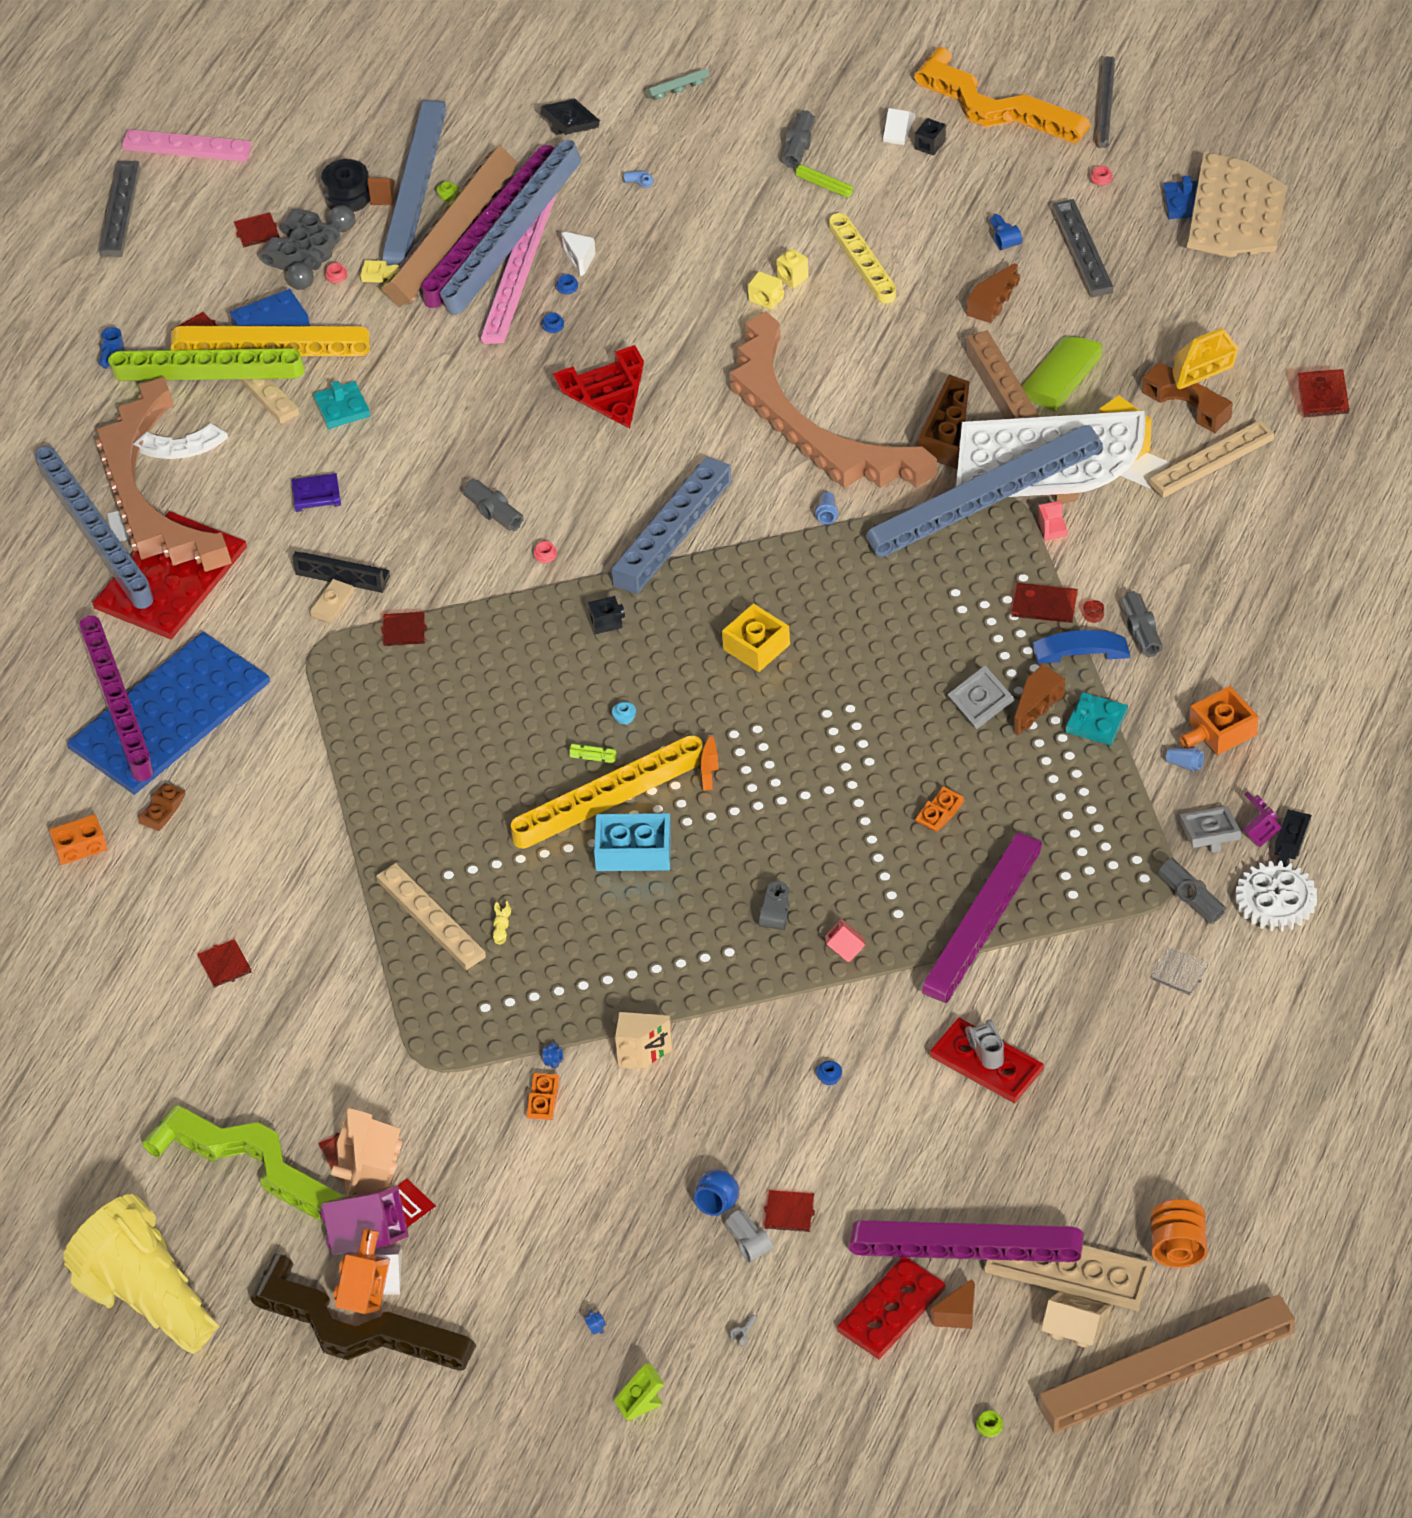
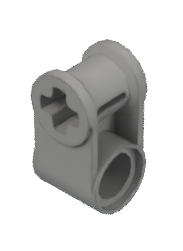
[966,1019,1004,1069]

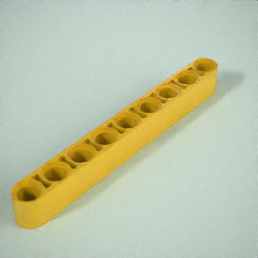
[171,326,370,356]
[511,736,703,848]

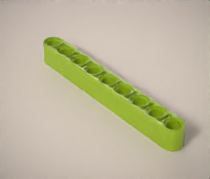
[109,349,305,381]

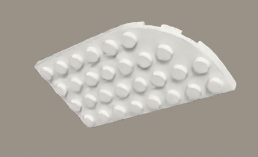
[956,411,1146,497]

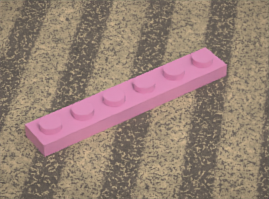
[122,129,252,162]

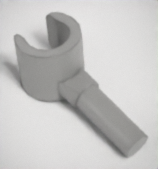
[730,1315,757,1346]

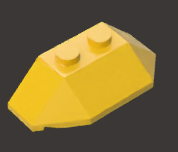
[1172,328,1239,389]

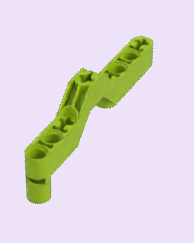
[142,1105,346,1224]

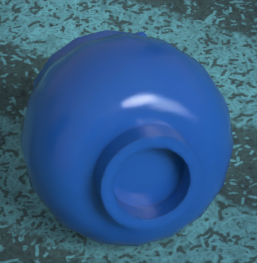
[694,1169,739,1216]

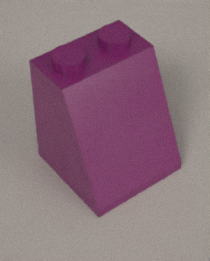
[321,1185,409,1256]

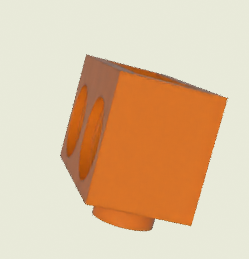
[49,814,107,865]

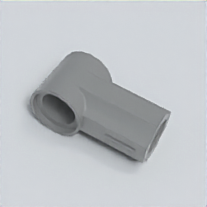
[725,1210,773,1262]

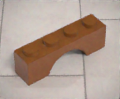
[1142,362,1232,433]

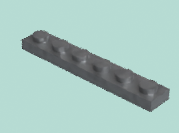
[99,161,140,257]
[1053,199,1113,297]

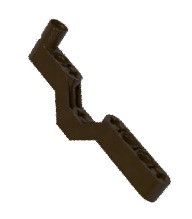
[250,1253,476,1371]

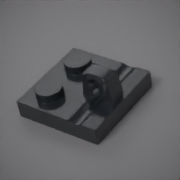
[540,98,600,135]

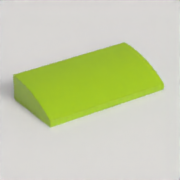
[1022,337,1102,412]

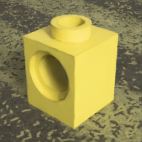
[776,248,808,289]
[748,271,784,310]

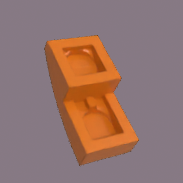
[701,736,719,791]

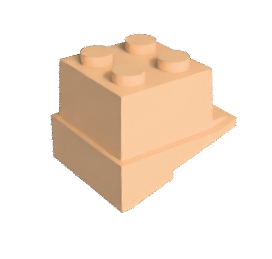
[331,1108,403,1196]

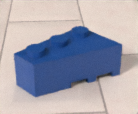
[230,289,310,326]

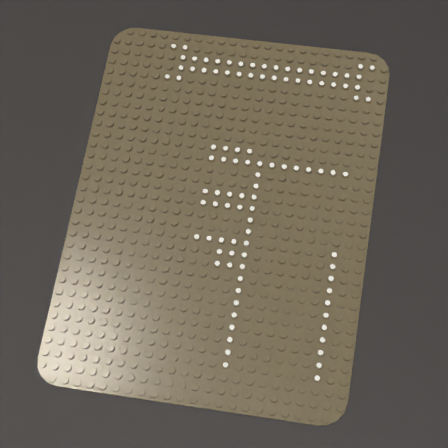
[307,497,1175,1073]

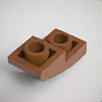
[139,783,185,831]

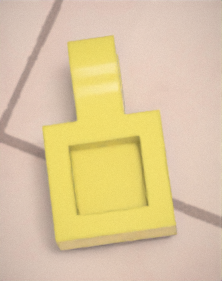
[361,260,399,283]

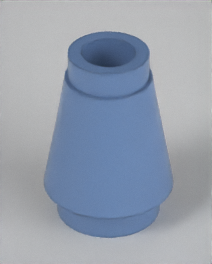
[815,492,838,525]
[1166,748,1204,772]

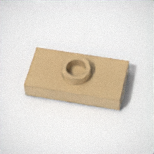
[310,579,354,623]

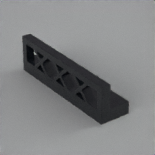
[292,551,390,593]

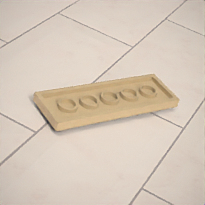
[985,1245,1153,1311]

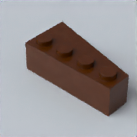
[917,374,970,469]

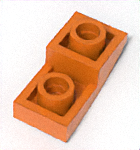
[915,786,965,832]
[527,1073,560,1120]

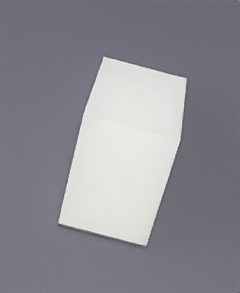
[883,108,915,145]
[562,232,596,276]
[374,1247,402,1295]

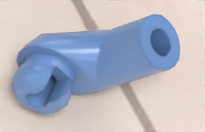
[624,170,654,188]

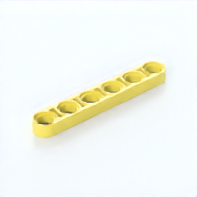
[829,213,896,303]

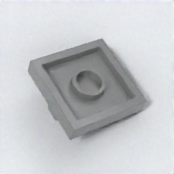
[947,665,1014,730]
[1180,806,1241,853]

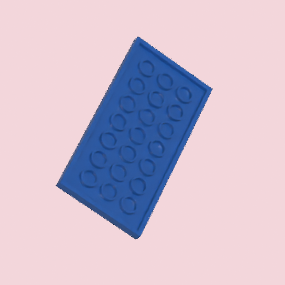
[67,632,270,795]

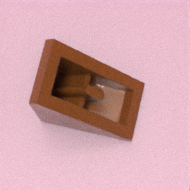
[368,178,395,205]
[931,1279,975,1329]

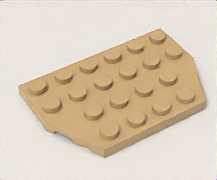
[1186,152,1287,257]

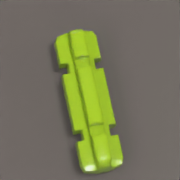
[569,744,617,763]

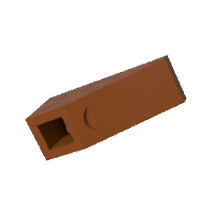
[967,263,1020,323]
[1014,664,1065,735]

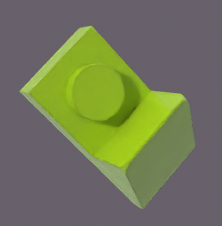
[614,1363,664,1420]

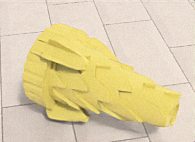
[63,1194,220,1354]

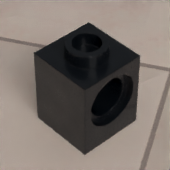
[915,118,946,156]
[588,596,625,635]

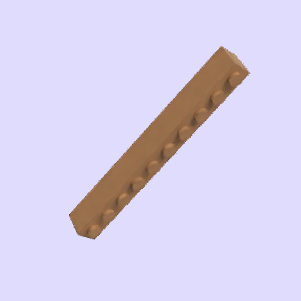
[381,145,518,307]
[967,330,1078,504]
[1039,1294,1295,1434]

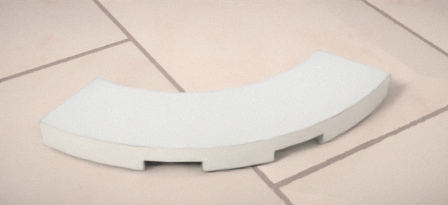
[133,423,228,459]

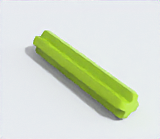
[796,165,853,198]

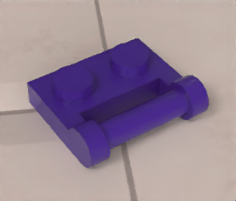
[291,473,341,512]

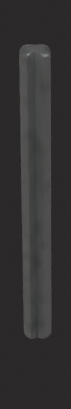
[1097,56,1115,148]

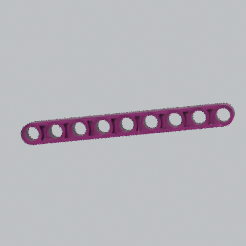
[79,616,153,781]
[922,832,1042,1003]
[848,1220,1084,1262]

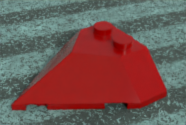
[552,345,644,429]

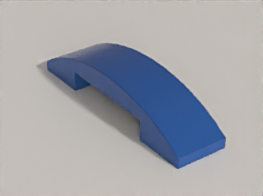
[1033,630,1130,663]

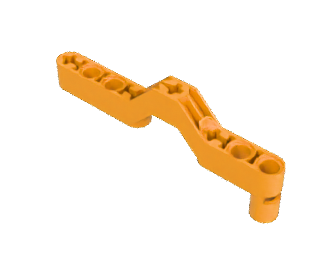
[914,47,1091,143]

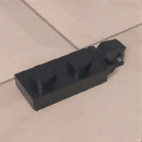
[1274,809,1312,867]

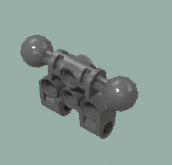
[259,205,355,290]

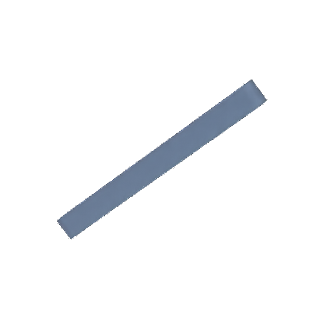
[383,100,446,266]
[440,140,582,314]
[866,425,1103,557]
[35,446,153,609]

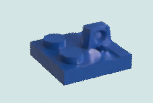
[1164,176,1198,219]

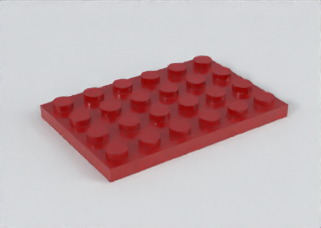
[93,511,247,640]

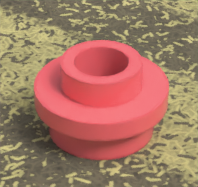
[1091,166,1113,186]
[325,263,347,283]
[534,541,557,563]

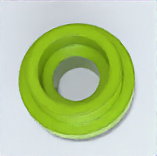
[437,182,458,201]
[976,1410,1003,1437]

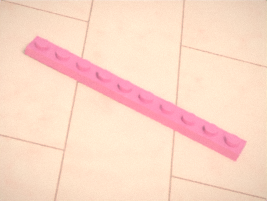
[481,195,556,344]

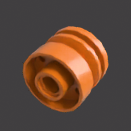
[1150,1199,1207,1268]

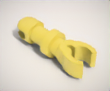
[493,901,511,945]

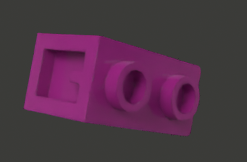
[1243,791,1282,847]

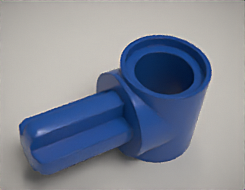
[989,214,1022,250]
[98,327,125,369]

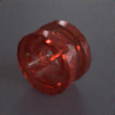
[1083,600,1104,623]

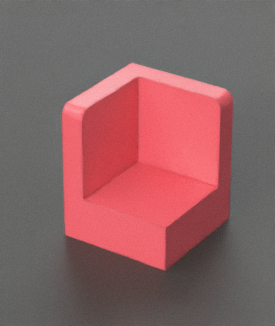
[1038,501,1067,541]
[825,919,866,962]

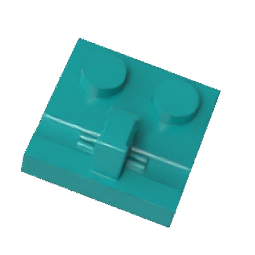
[313,381,370,429]
[1066,692,1128,746]

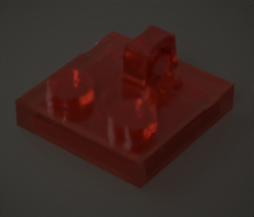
[1297,369,1350,418]

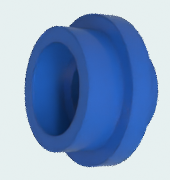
[556,274,578,294]
[542,313,564,333]
[543,1042,563,1068]
[817,1061,842,1085]
[584,1309,607,1335]

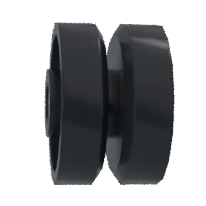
[321,159,370,212]

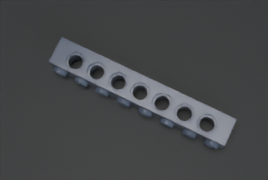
[611,457,732,594]

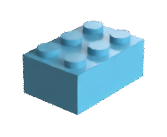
[594,813,671,871]

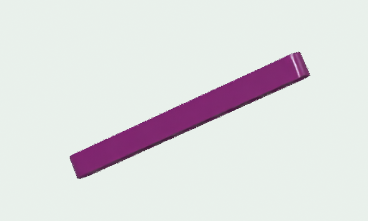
[422,145,555,308]

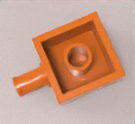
[1180,686,1259,755]
[334,1228,390,1314]

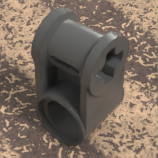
[759,881,789,930]

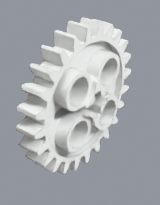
[1235,861,1317,932]

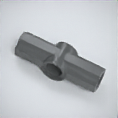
[782,110,815,168]
[463,479,524,531]
[1121,591,1162,657]
[1158,858,1226,924]

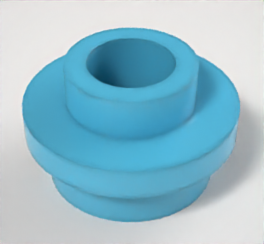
[612,702,636,724]

